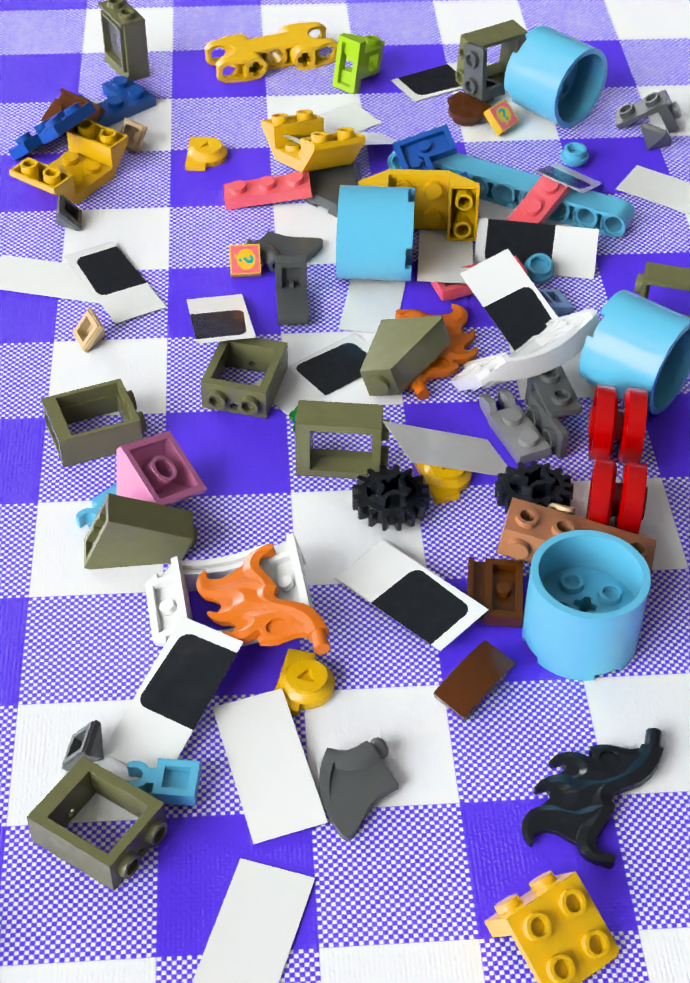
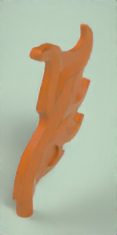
[395,303,478,400]
[196,543,330,655]

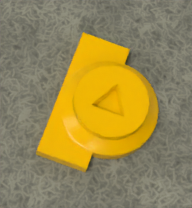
[185,137,228,171]
[413,462,472,505]
[275,648,335,716]

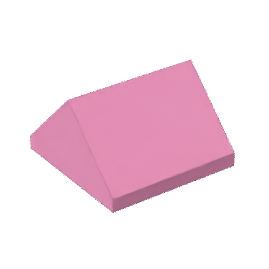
[116,431,207,506]

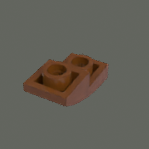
[433,640,516,722]

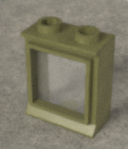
[98,0,150,81]

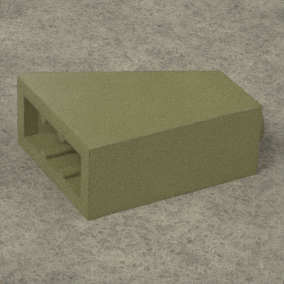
[360,315,451,396]
[84,493,198,570]

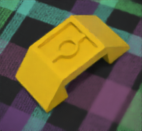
[261,110,365,173]
[9,119,129,205]
[358,169,480,241]

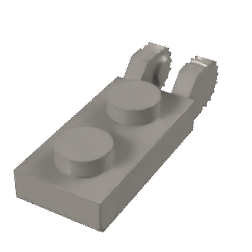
[479,388,551,464]

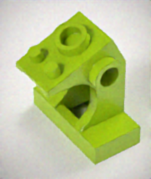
[332,33,385,94]

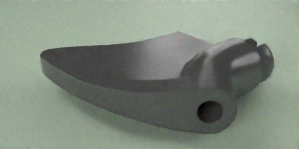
[244,231,323,272]
[319,737,399,841]

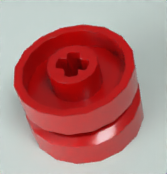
[587,384,648,464]
[586,457,648,534]

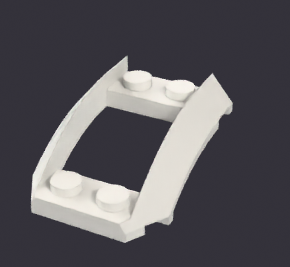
[450,308,600,391]
[145,533,314,647]

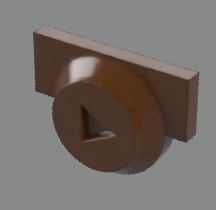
[447,91,492,127]

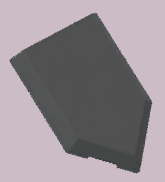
[306,161,361,217]

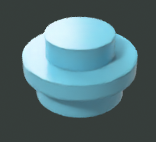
[560,142,589,167]
[524,253,555,283]

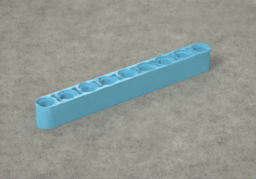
[387,151,635,238]

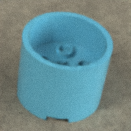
[504,25,608,128]
[336,185,415,282]
[579,290,690,415]
[522,530,651,681]

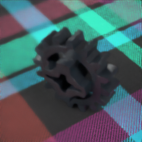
[495,461,574,514]
[352,464,430,531]

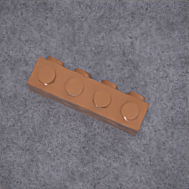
[496,497,657,573]

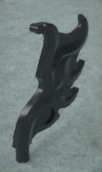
[521,728,664,869]

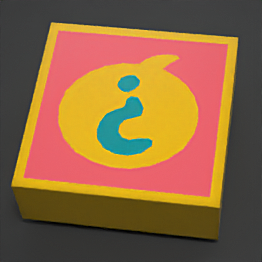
[483,99,520,136]
[229,244,261,277]

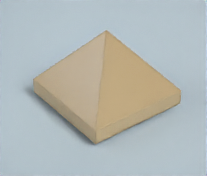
[120,117,148,153]
[72,308,105,352]

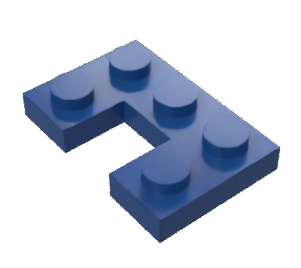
[78,75,156,127]
[9,101,97,160]
[393,124,469,179]

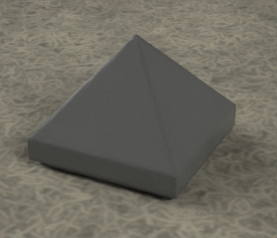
[641,122,672,150]
[56,194,82,231]
[62,720,104,771]

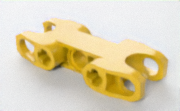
[205,22,338,83]

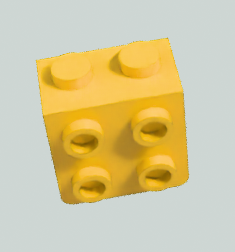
[484,870,619,983]

